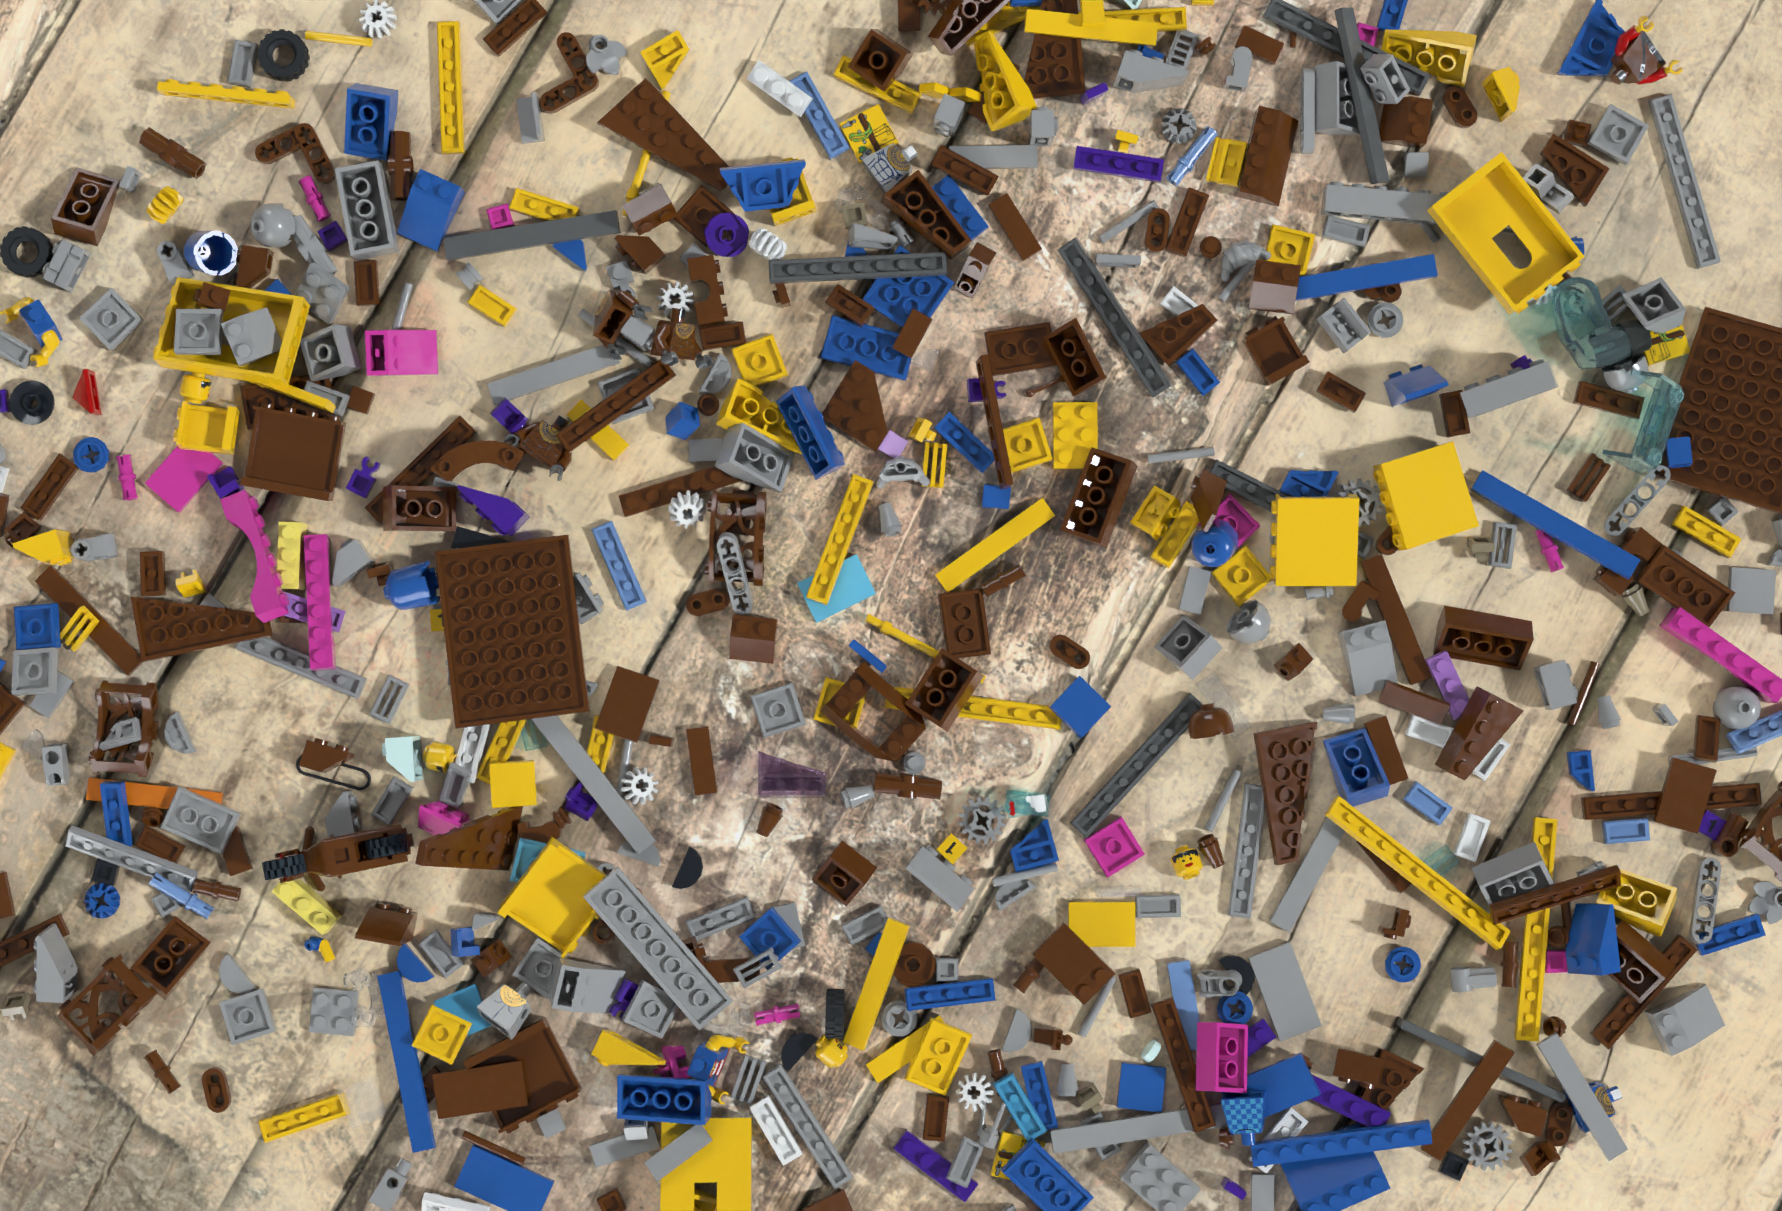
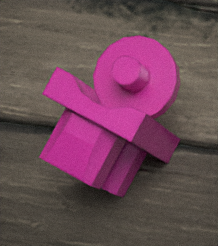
[653,1045,692,1079]

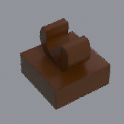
[1564,119,1592,147]
[367,561,394,586]

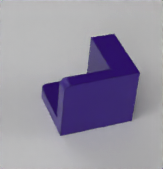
[207,466,245,499]

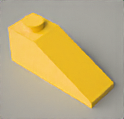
[591,1030,666,1066]

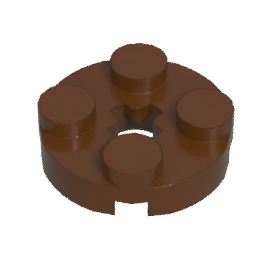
[893,942,935,987]

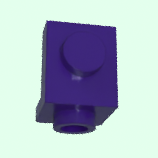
[490,398,528,434]
[565,783,599,822]

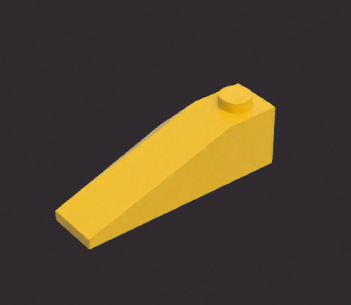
[1381,29,1477,87]
[974,31,1037,131]
[716,378,802,454]

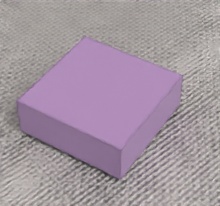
[878,430,909,459]

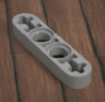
[1300,68,1315,154]
[1604,465,1671,536]
[717,532,753,615]
[1689,858,1721,944]

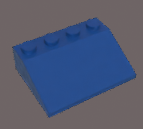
[1280,1122,1391,1211]

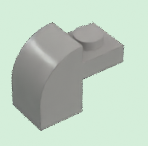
[1522,163,1574,214]

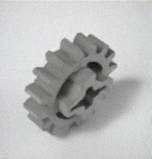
[1336,478,1383,527]
[959,796,1007,844]
[1462,1121,1513,1171]

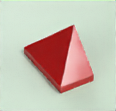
[72,369,102,416]

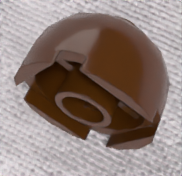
[1188,703,1234,739]

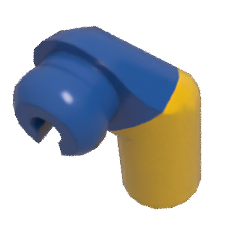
[304,936,336,963]

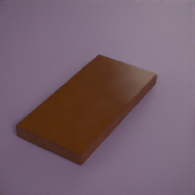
[240,375,336,430]
[1635,544,1735,627]
[432,1060,528,1119]

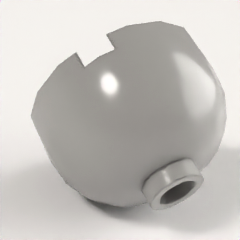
[250,203,295,247]
[1601,353,1649,393]
[1226,599,1271,644]
[1713,685,1761,730]

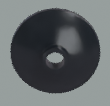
[10,380,55,425]

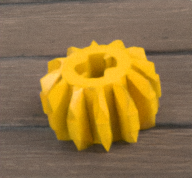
[146,186,184,224]

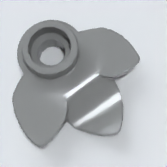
[586,35,627,75]
[1748,881,1782,924]

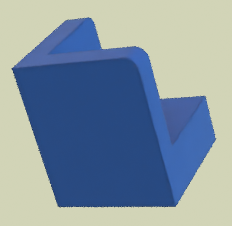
[665,402,700,440]
[1665,437,1693,469]
[981,484,1011,509]
[450,927,480,957]

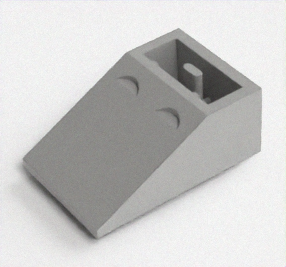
[1113,50,1189,93]
[33,923,79,1003]
[550,958,626,1013]

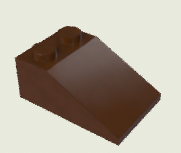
[51,167,120,246]
[383,485,456,531]
[355,902,418,946]
[130,916,211,1000]
[1033,922,1115,1005]

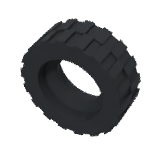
[257,29,310,82]
[0,226,54,278]
[825,989,845,1039]

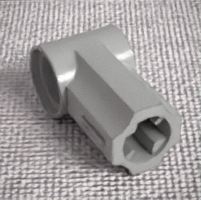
[1450,967,1497,992]

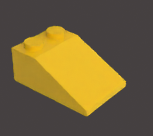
[1596,865,1677,937]

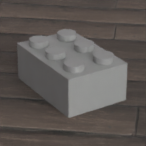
[1118,1140,1201,1211]

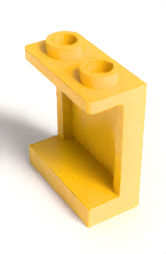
[769,157,816,226]
[173,401,240,455]

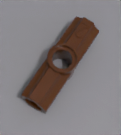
[139,127,206,179]
[388,131,414,201]
[874,773,942,800]

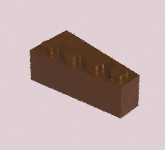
[928,0,1010,56]
[881,170,972,260]
[1435,686,1524,780]

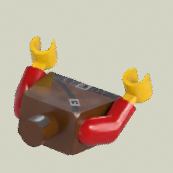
[1610,16,1683,85]

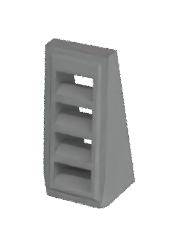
[1165,30,1199,70]
[848,223,897,250]

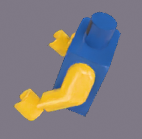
[0,297,63,368]
[687,1035,749,1104]

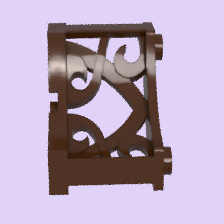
[431,440,526,482]
[705,490,767,586]
[89,680,159,777]
[1740,781,1782,881]
[57,954,158,1056]

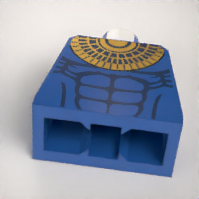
[1563,1081,1622,1133]

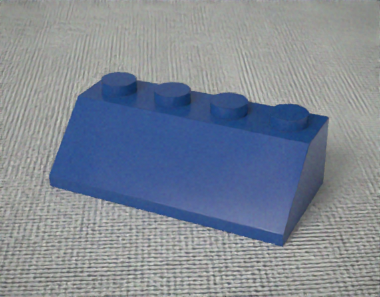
[776,385,845,480]
[617,1074,711,1125]

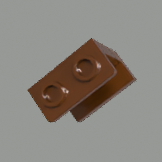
[1242,316,1310,386]

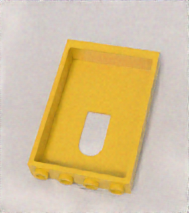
[1427,152,1585,315]
[153,277,310,388]
[660,1118,753,1211]

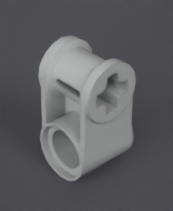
[157,241,194,285]
[71,534,118,561]
[1197,970,1242,997]

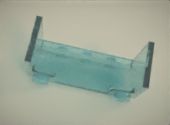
[1602,370,1684,473]

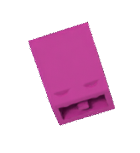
[365,330,438,376]
[418,800,473,835]

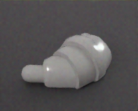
[1221,240,1271,282]
[876,456,930,489]

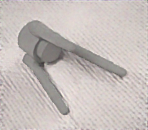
[977,1101,1013,1149]

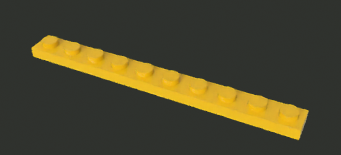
[1325,796,1511,950]
[1514,817,1558,1042]

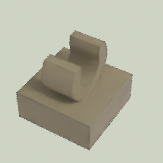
[842,202,867,229]
[1467,537,1495,561]
[0,992,30,1020]
[1076,1083,1103,1114]

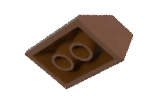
[1043,318,1107,397]
[905,648,984,732]
[1607,920,1676,1003]

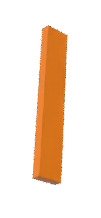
[86,777,223,809]

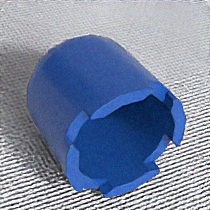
[184,231,238,275]
[1191,519,1239,567]
[383,561,440,610]

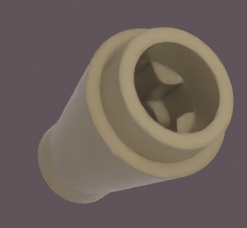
[1621,582,1650,616]

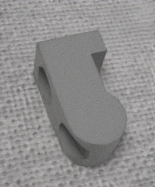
[1223,46,1252,92]
[41,743,70,786]

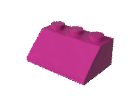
[1196,1022,1248,1093]

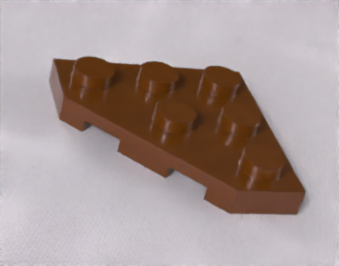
[822,360,888,452]

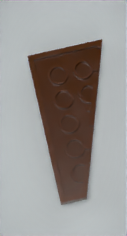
[1024,0,1086,99]
[597,78,729,191]
[130,596,273,662]
[1253,722,1318,865]
[415,806,523,871]

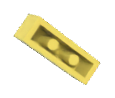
[277,522,307,590]
[271,878,343,935]

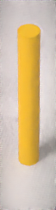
[305,31,373,47]

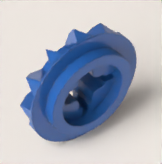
[73,437,110,473]
[83,883,120,919]
[1385,947,1421,983]
[1217,991,1253,1024]

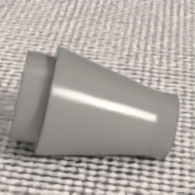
[878,503,902,537]
[1597,695,1621,729]
[1323,703,1355,725]
[840,785,875,809]
[1056,1064,1079,1096]

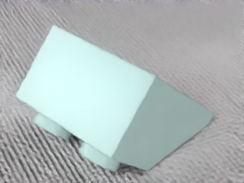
[382,736,423,782]

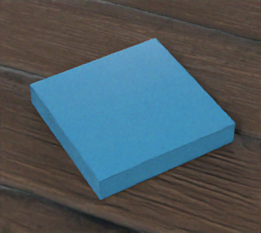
[434,984,492,1036]

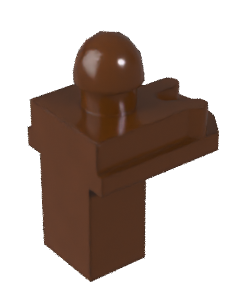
[1033,1027,1073,1051]

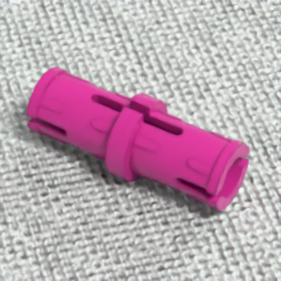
[298,176,331,222]
[116,455,138,501]
[1535,530,1564,573]
[754,1003,801,1026]

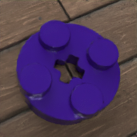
[704,212,749,257]

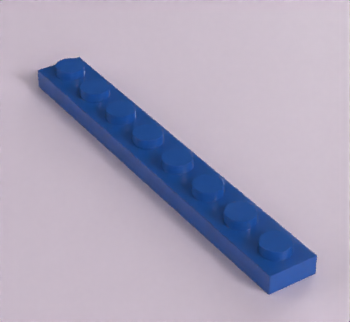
[1250,1119,1432,1167]

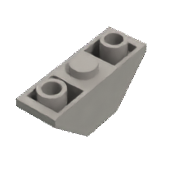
[325,791,362,838]

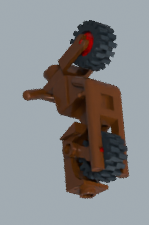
[262,824,414,892]

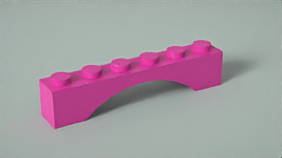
[220,490,289,623]
[304,534,336,671]
[1659,607,1782,703]

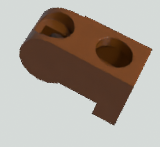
[1342,580,1381,622]
[517,821,562,842]

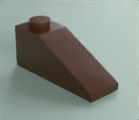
[1190,470,1227,532]

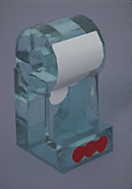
[1005,794,1049,818]

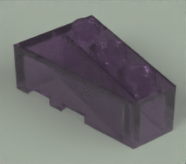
[758,751,826,798]

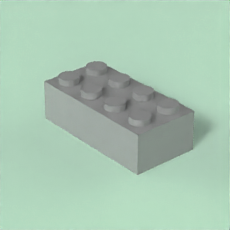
[335,160,400,260]
[1460,359,1559,418]

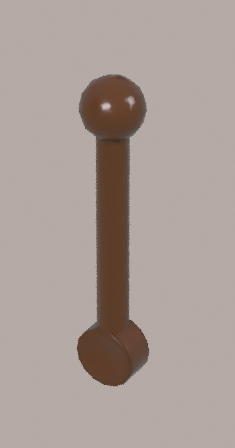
[1026,374,1066,397]

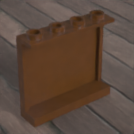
[240,402,346,501]
[463,1017,582,1134]

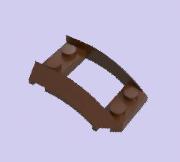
[821,662,926,762]

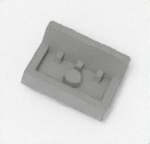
[1316,298,1371,354]
[574,572,604,625]

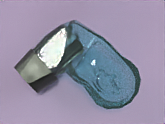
[1552,277,1652,369]

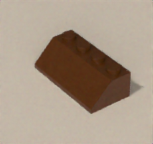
[1235,106,1298,207]
[1060,447,1138,548]
[1433,605,1534,670]

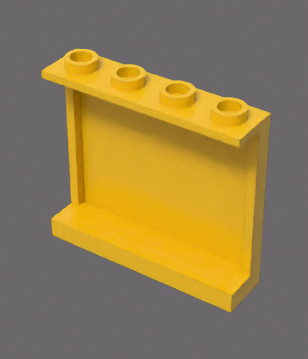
[1373,441,1479,551]
[1269,494,1359,586]
[498,837,606,958]

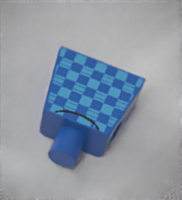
[1221,1091,1266,1146]

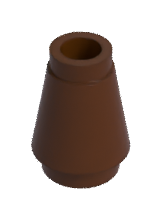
[756,802,783,837]
[1197,834,1225,869]

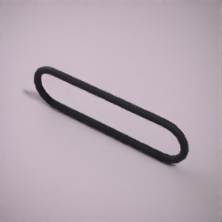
[296,755,371,790]

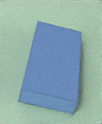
[1403,781,1453,826]
[1602,818,1650,844]

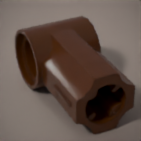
[1710,813,1749,857]

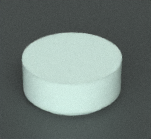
[1141,1039,1161,1062]

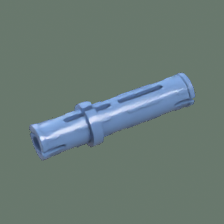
[1166,126,1218,186]
[148,872,215,920]

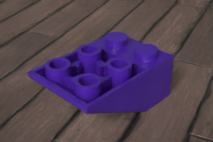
[457,485,530,536]

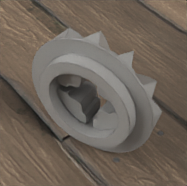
[1161,108,1197,144]
[1367,302,1403,338]
[881,1000,917,1036]

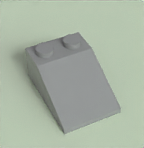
[715,423,794,493]
[1337,620,1398,696]
[1645,984,1725,1056]

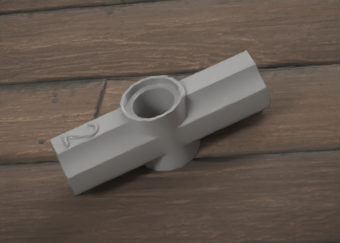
[291,214,338,276]

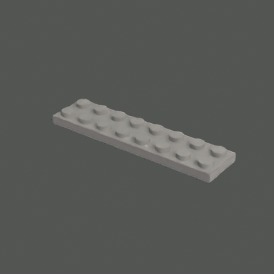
[583,866,733,1030]

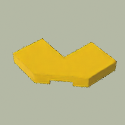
[919,82,981,103]

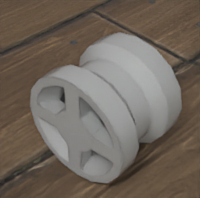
[456,262,484,290]

